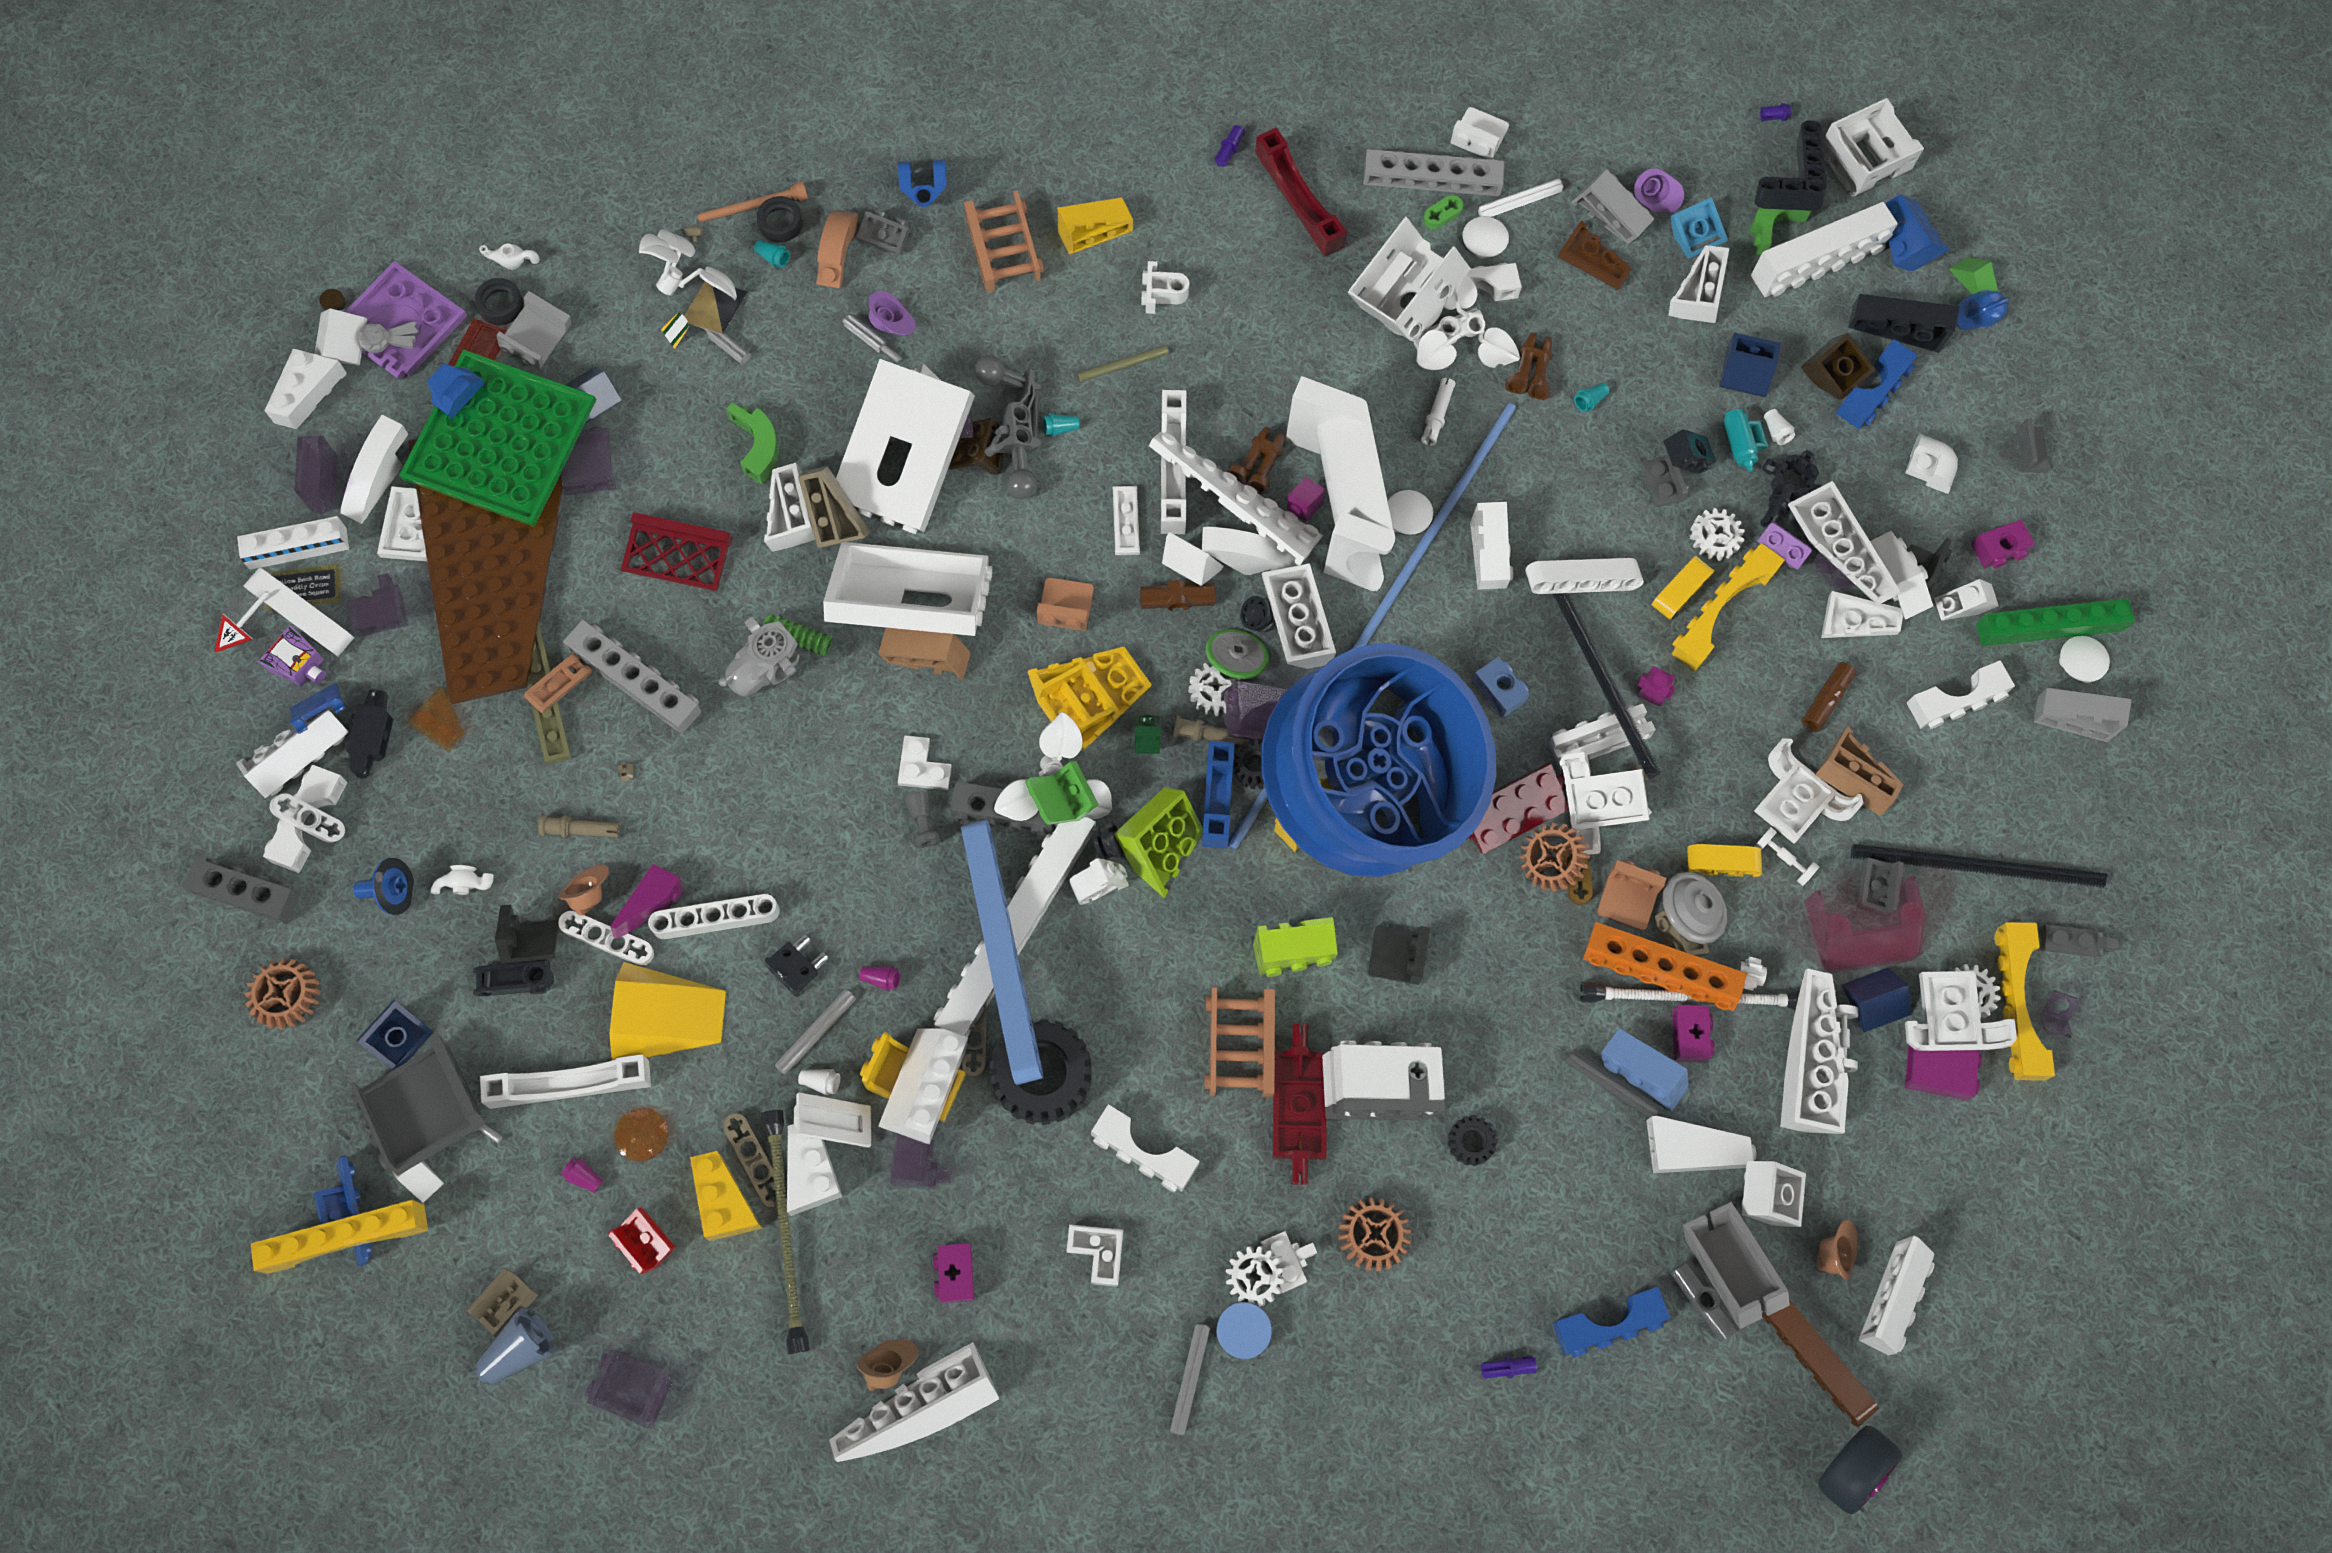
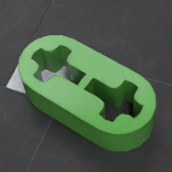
[1423,195,1463,229]

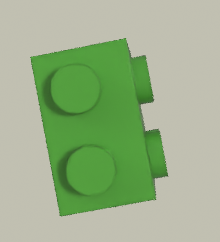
[1025,761,1099,825]

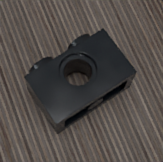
[1663,429,1717,474]

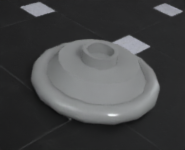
[1663,871,1727,944]

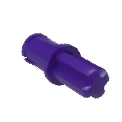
[1214,125,1246,167]
[1480,1355,1537,1379]

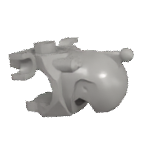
[719,617,799,697]

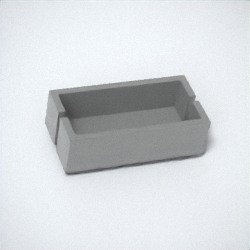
[1683,1202,1790,1329]

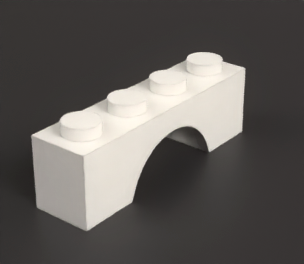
[1443,263,1521,308]
[1907,661,2015,729]
[263,765,348,873]
[1091,1104,1199,1192]

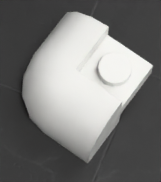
[1905,434,1958,494]

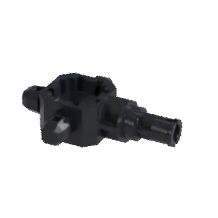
[1760,450,1822,528]

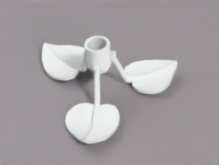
[639,229,737,300]
[1417,275,1520,370]
[994,712,1112,821]

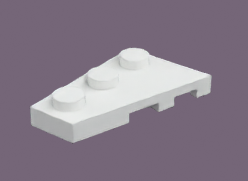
[377,487,427,561]
[1821,591,1903,638]

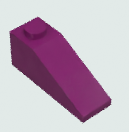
[610,864,683,939]

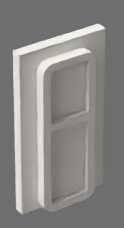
[794,1092,871,1147]

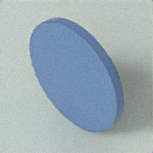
[1217,1302,1272,1359]

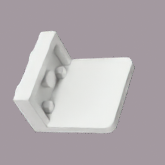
[1450,107,1509,159]

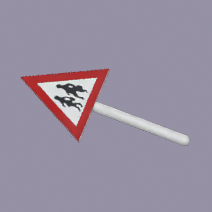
[214,591,269,652]

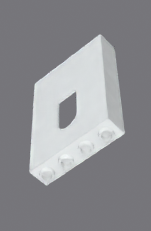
[836,359,975,534]
[823,542,992,636]

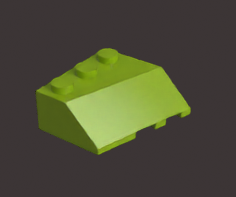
[1114,787,1203,898]
[1253,917,1338,977]

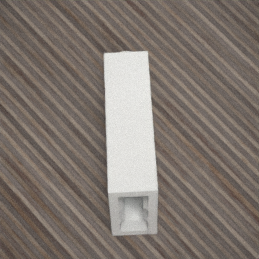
[1646,1116,1756,1173]

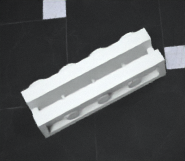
[1548,704,1656,771]

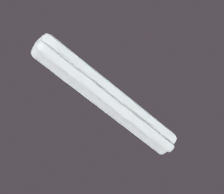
[1478,179,1563,217]

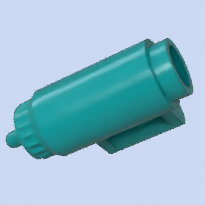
[1723,409,1768,472]

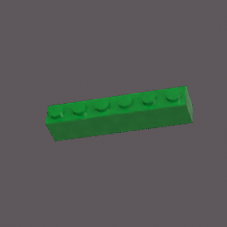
[1976,598,2135,647]

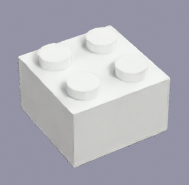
[1742,1161,1806,1227]

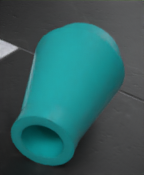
[754,240,790,268]
[1574,382,1609,412]
[1043,413,1079,437]

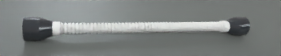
[1580,982,1800,1011]

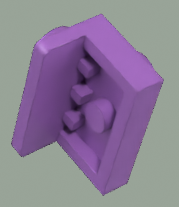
[1757,522,1812,570]

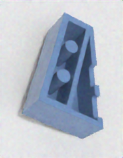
[1601,1028,1689,1112]

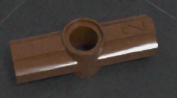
[1140,580,1215,611]

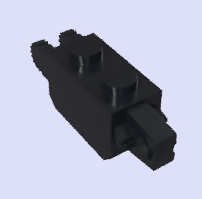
[345,689,394,779]

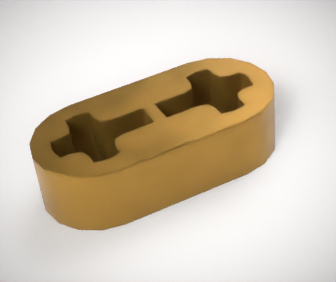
[1567,859,1593,906]

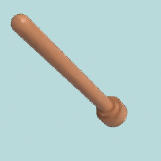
[697,181,808,222]

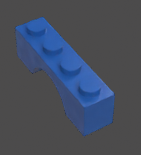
[1836,339,1917,429]
[1202,741,1234,849]
[1552,1287,1670,1358]

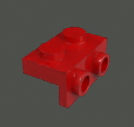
[608,1207,676,1274]

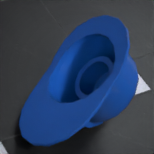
[1956,290,2009,330]

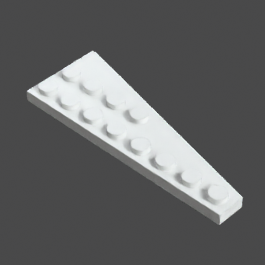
[1149,432,1323,566]

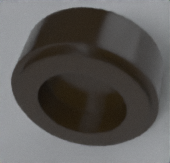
[319,289,345,311]

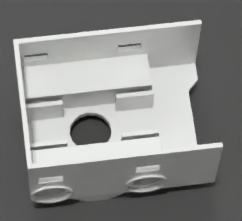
[1348,217,1471,341]

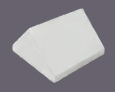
[314,309,367,365]
[1162,532,1224,586]

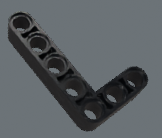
[1754,120,1827,211]

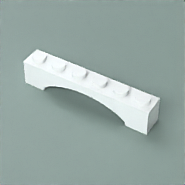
[1161,390,1186,534]
[480,1055,651,1109]

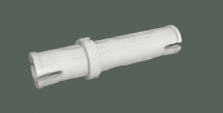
[1421,378,1455,446]

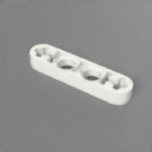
[558,911,654,966]

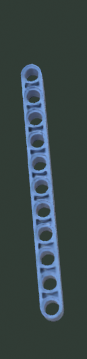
[961,819,1043,1085]

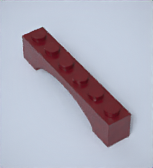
[1255,127,1347,257]

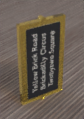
[265,564,343,611]

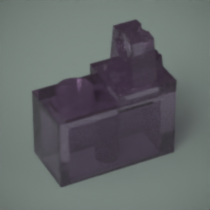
[348,573,409,637]
[890,1133,952,1190]

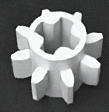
[1736,957,1767,991]

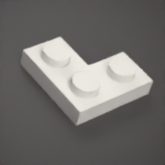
[898,736,952,790]

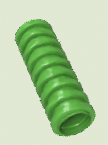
[763,613,832,656]

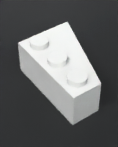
[265,349,347,429]
[787,1124,842,1216]

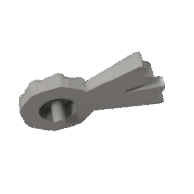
[359,321,419,353]

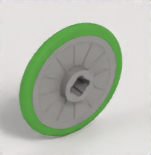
[1206,629,1269,679]

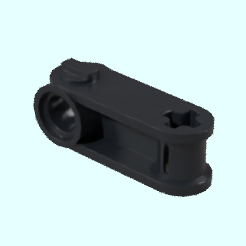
[473,960,554,997]

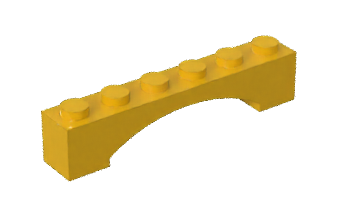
[1672,543,1785,671]
[1994,922,2055,1080]
[250,1200,428,1274]

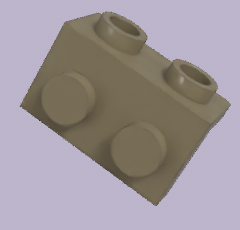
[467,1268,538,1337]

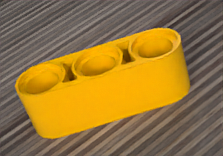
[1651,556,1715,620]
[1687,844,1762,877]

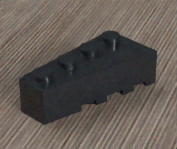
[1848,294,1960,353]

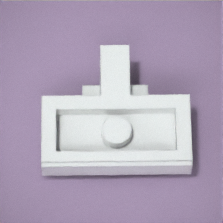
[1260,1231,1317,1293]

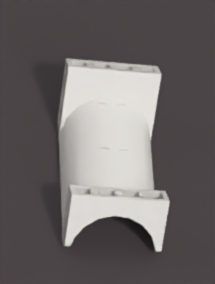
[1286,376,1395,591]

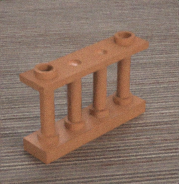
[964,191,1044,292]
[1204,988,1275,1098]

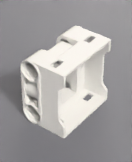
[1823,98,1924,197]

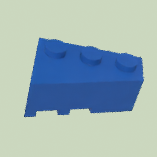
[1885,194,1950,271]

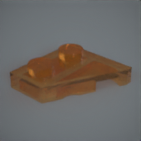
[408,686,465,752]

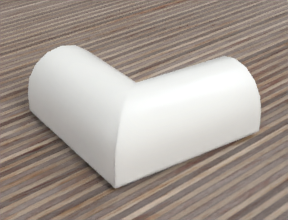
[1067,1225,1123,1286]

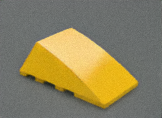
[1028,647,1152,751]
[610,962,726,1061]

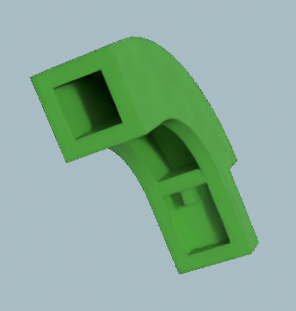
[1749,208,1811,255]
[726,402,779,485]

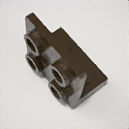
[948,418,1004,475]

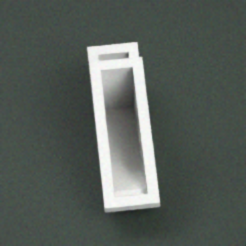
[341,415,408,524]
[1202,527,1299,575]

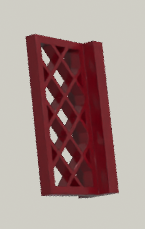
[621,512,733,592]

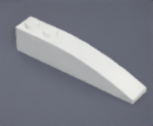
[1788,481,1901,605]
[1780,969,1848,1134]
[829,1342,999,1462]

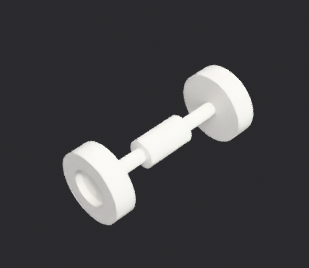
[1754,828,1819,886]
[1835,1005,1858,1072]

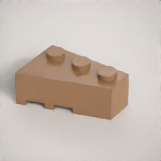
[878,627,971,679]
[1815,726,1903,816]

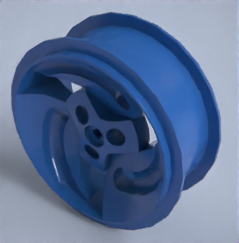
[1262,643,1496,877]

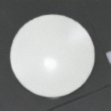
[1463,217,1509,258]
[1388,490,1433,534]
[2059,636,2110,683]

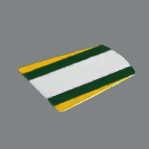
[661,312,689,349]

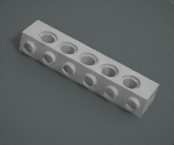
[1363,149,1504,196]
[563,620,701,734]

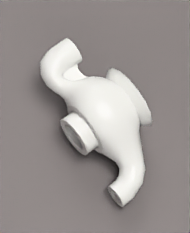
[479,244,540,270]
[431,865,494,895]

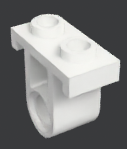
[1141,261,1189,314]
[1069,858,1129,905]

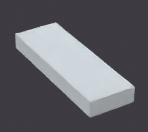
[1113,486,1140,555]

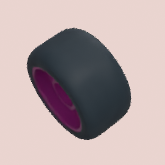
[1818,1425,1902,1514]

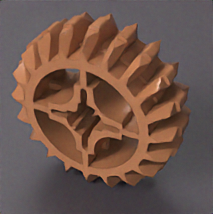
[1520,822,1590,892]
[244,958,321,1030]
[1338,1197,1411,1272]

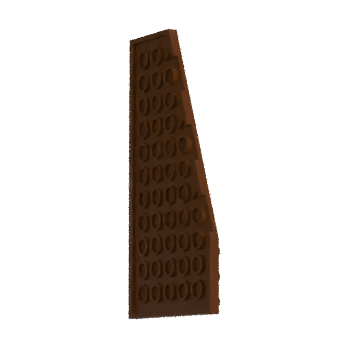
[408,439,567,704]

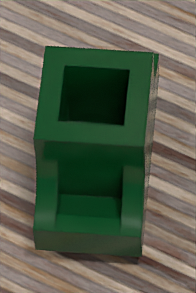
[1134,715,1161,754]

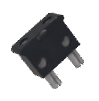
[765,935,828,997]

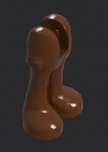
[1505,332,1553,400]
[1227,426,1285,495]

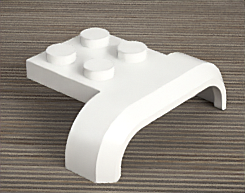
[1754,738,1863,843]
[1559,752,1650,855]
[1905,971,2017,1051]

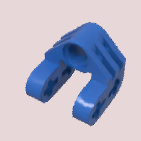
[898,159,947,207]

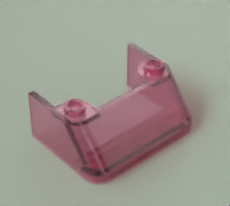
[1804,876,1926,973]

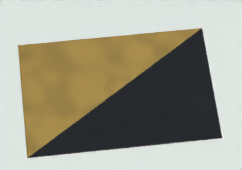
[684,281,748,335]

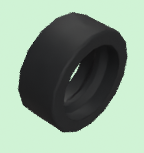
[757,196,803,243]
[475,278,524,325]

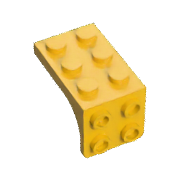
[860,1032,966,1122]

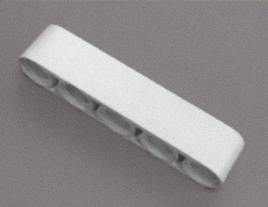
[1525,558,1644,594]
[243,567,354,657]
[648,894,780,939]

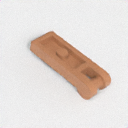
[524,653,593,714]

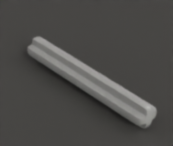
[775,990,856,1075]
[1170,1324,1210,1435]

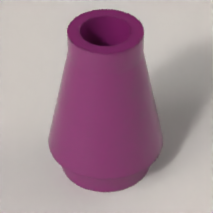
[859,966,900,991]
[561,1157,604,1193]

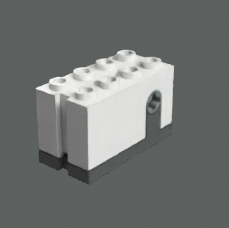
[1322,1041,1446,1121]

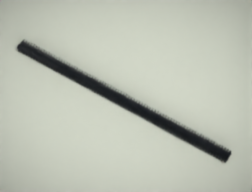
[1553,593,1661,779]
[1851,844,2108,888]

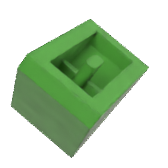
[1949,257,1998,295]

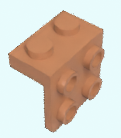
[1037,578,1094,631]
[1597,860,1666,931]

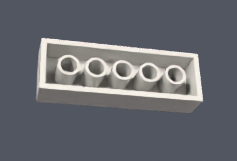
[1751,202,1898,297]

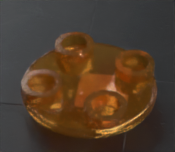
[614,1108,669,1162]

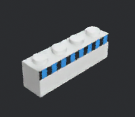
[237,516,349,570]

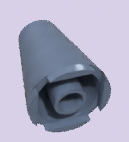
[476,1308,557,1384]

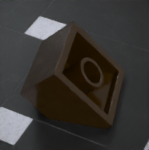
[1801,333,1875,400]

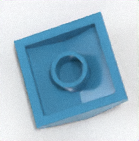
[1671,197,1728,258]

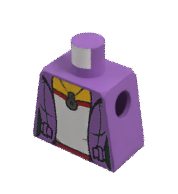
[258,625,326,686]

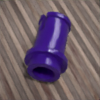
[1760,103,1791,122]

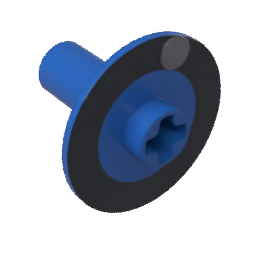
[353,858,414,915]

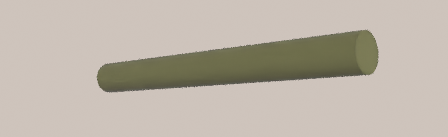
[1077,345,1169,382]

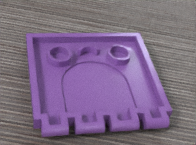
[345,261,467,379]

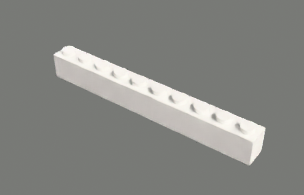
[933,816,1096,1037]

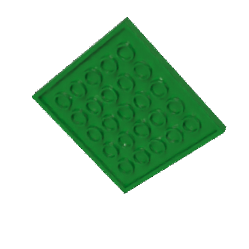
[399,350,597,527]

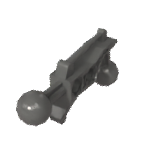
[974,355,1041,500]

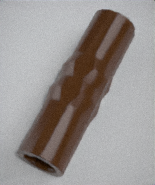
[1801,662,1857,732]

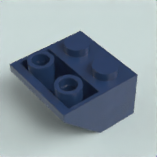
[1719,332,1781,398]

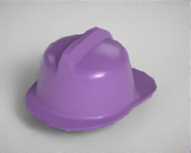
[1634,168,1684,212]
[868,291,916,335]

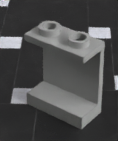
[497,291,571,368]

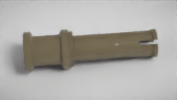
[1173,715,1250,748]
[538,813,621,838]

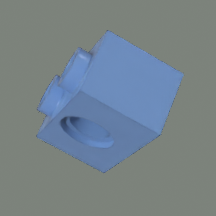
[1472,656,1530,718]

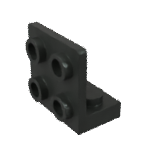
[1907,538,1952,593]
[495,904,559,964]
[1368,926,1430,985]

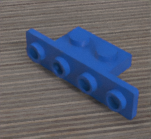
[314,1155,371,1266]

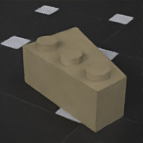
[798,466,870,548]

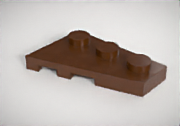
[1558,220,1631,290]

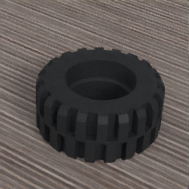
[990,1018,1092,1125]

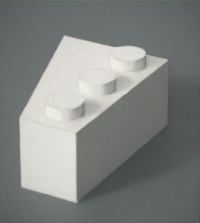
[1669,245,1729,323]
[764,463,815,552]
[1470,502,1513,589]
[1870,531,1933,619]

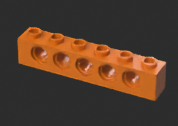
[1583,922,1747,1011]

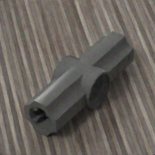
[1670,1259,1740,1342]

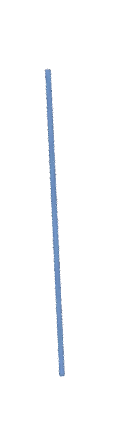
[1228,403,1516,851]

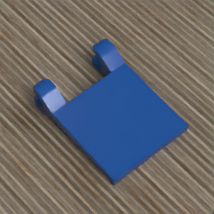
[289,683,346,734]

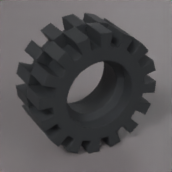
[1233,740,1264,789]
[1447,1115,1498,1166]

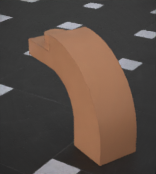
[817,209,859,289]

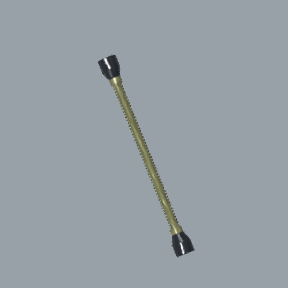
[761,1110,810,1355]

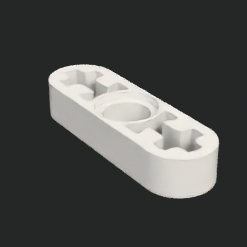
[270,794,345,843]

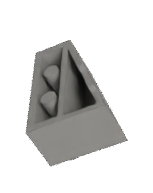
[1571,169,1654,244]
[2034,688,2132,742]

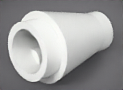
[1764,409,1795,445]
[798,1069,840,1096]

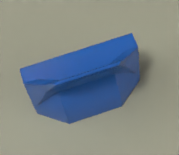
[426,363,485,419]

